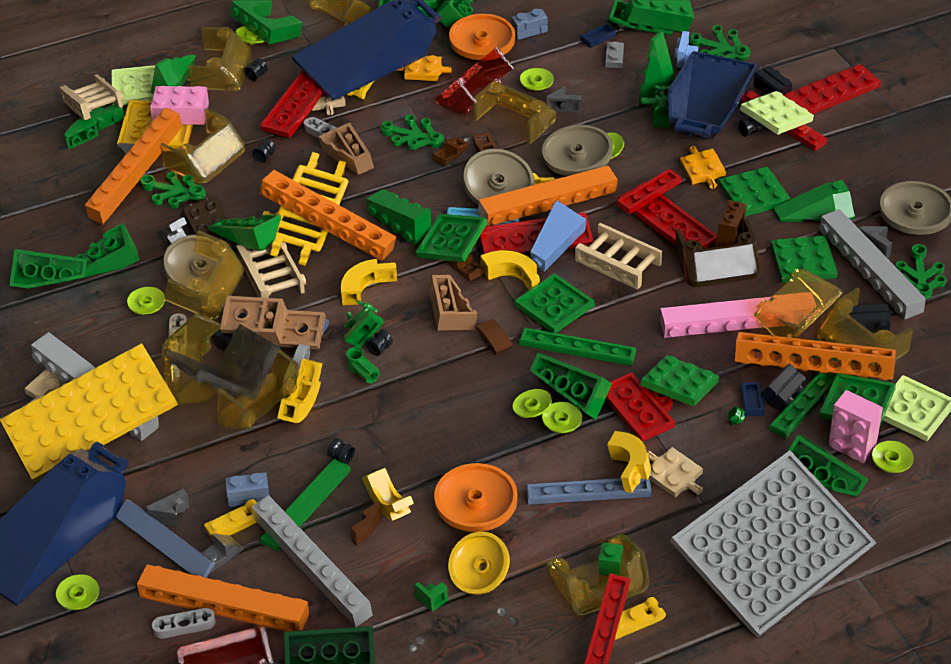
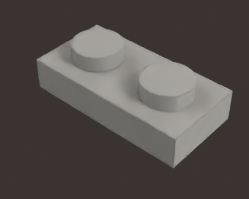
[605,42,624,68]

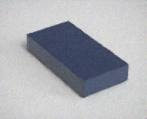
[580,24,616,48]
[740,382,765,416]

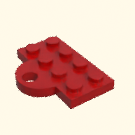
[605,372,675,442]

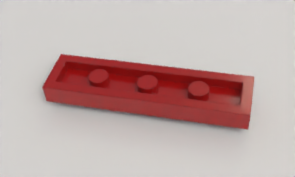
[617,169,682,214]

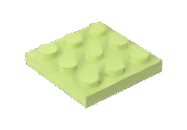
[112,65,155,105]
[740,91,814,134]
[883,375,951,441]

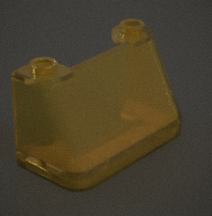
[753,268,844,338]
[546,533,650,615]

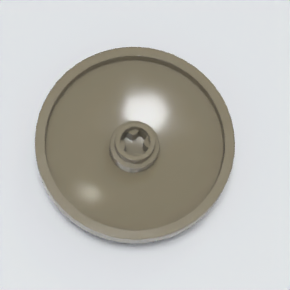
[542,125,613,176]
[463,149,534,205]
[879,181,951,235]
[163,235,238,297]

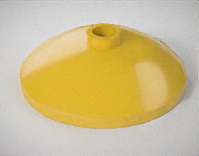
[448,532,510,595]

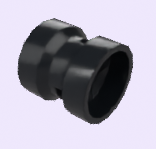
[244,58,268,81]
[739,117,763,137]
[252,139,276,163]
[366,330,393,356]
[327,438,355,464]

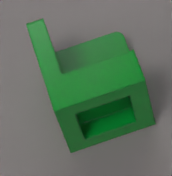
[414,582,448,612]

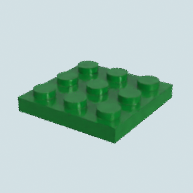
[719,166,791,216]
[415,213,488,262]
[770,235,838,283]
[514,273,595,333]
[640,355,719,407]
[820,373,896,428]

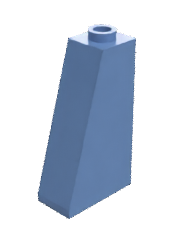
[530,201,586,272]

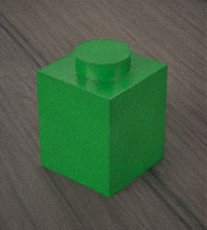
[598,542,624,576]

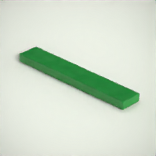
[519,328,636,366]
[769,358,839,439]
[260,459,351,552]

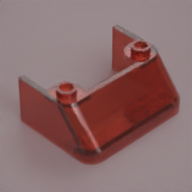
[434,47,514,114]
[174,626,273,664]

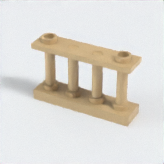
[59,74,123,120]
[575,223,662,290]
[237,242,306,298]

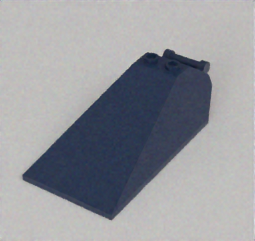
[292,0,442,101]
[668,51,758,139]
[0,441,129,606]

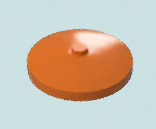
[449,14,515,60]
[434,463,518,532]

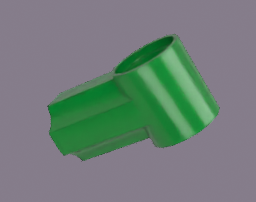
[346,347,380,384]

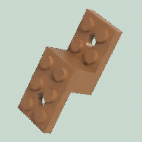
[220,296,326,349]

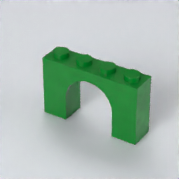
[230,0,302,44]

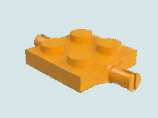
[396,55,452,81]
[680,146,726,189]

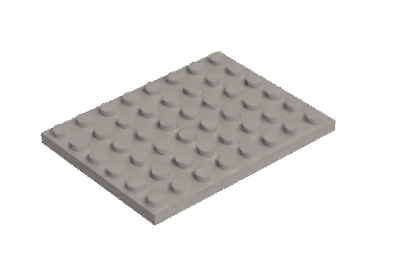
[670,451,876,638]

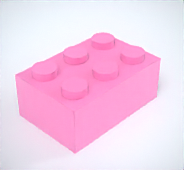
[151,86,209,125]
[828,390,883,463]

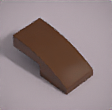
[473,132,497,152]
[432,137,469,166]
[448,254,485,281]
[476,318,513,355]
[351,502,382,546]

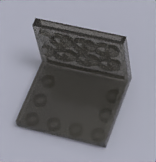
[163,324,280,401]

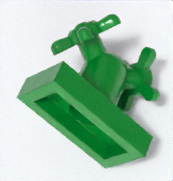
[640,85,671,128]
[344,300,384,348]

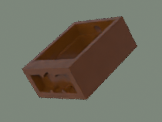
[716,200,746,247]

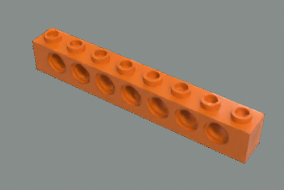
[260,170,396,261]
[735,332,896,380]

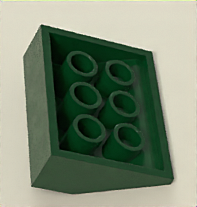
[284,626,375,664]

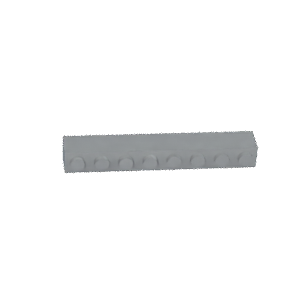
[820,209,926,320]
[31,332,159,441]
[252,495,373,627]

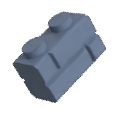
[511,9,548,40]
[225,472,269,507]

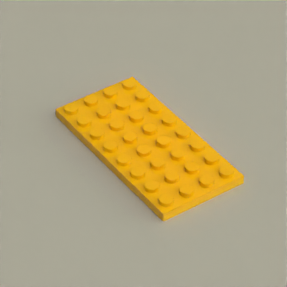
[0,343,178,483]

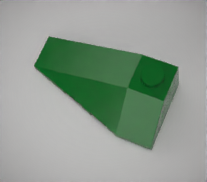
[437,0,473,28]
[605,0,673,36]
[639,31,675,104]
[151,54,196,94]
[773,180,855,222]
[208,214,281,251]
[66,223,140,282]
[9,249,88,288]
[787,434,869,497]

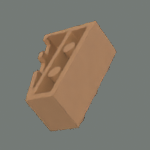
[318,122,374,175]
[429,275,478,331]

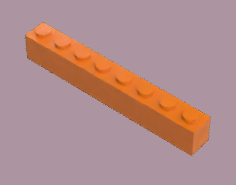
[85,107,182,225]
[477,166,618,227]
[137,564,309,632]

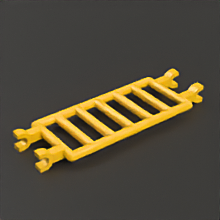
[270,152,348,266]

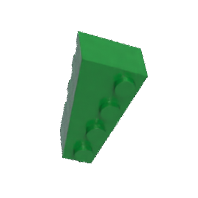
[624,0,694,32]
[366,189,431,246]
[530,353,612,420]

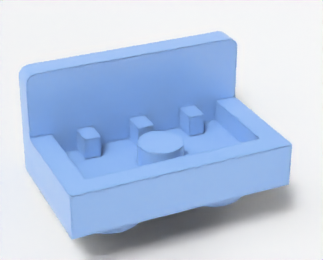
[675,31,698,68]

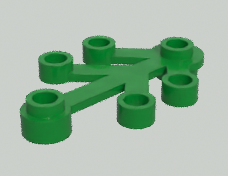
[689,25,751,61]
[381,114,444,150]
[140,172,206,209]
[895,244,946,299]

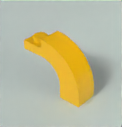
[480,251,540,290]
[341,259,397,306]
[277,358,322,423]
[607,431,651,493]
[362,468,413,521]

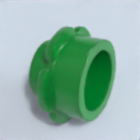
[727,406,745,425]

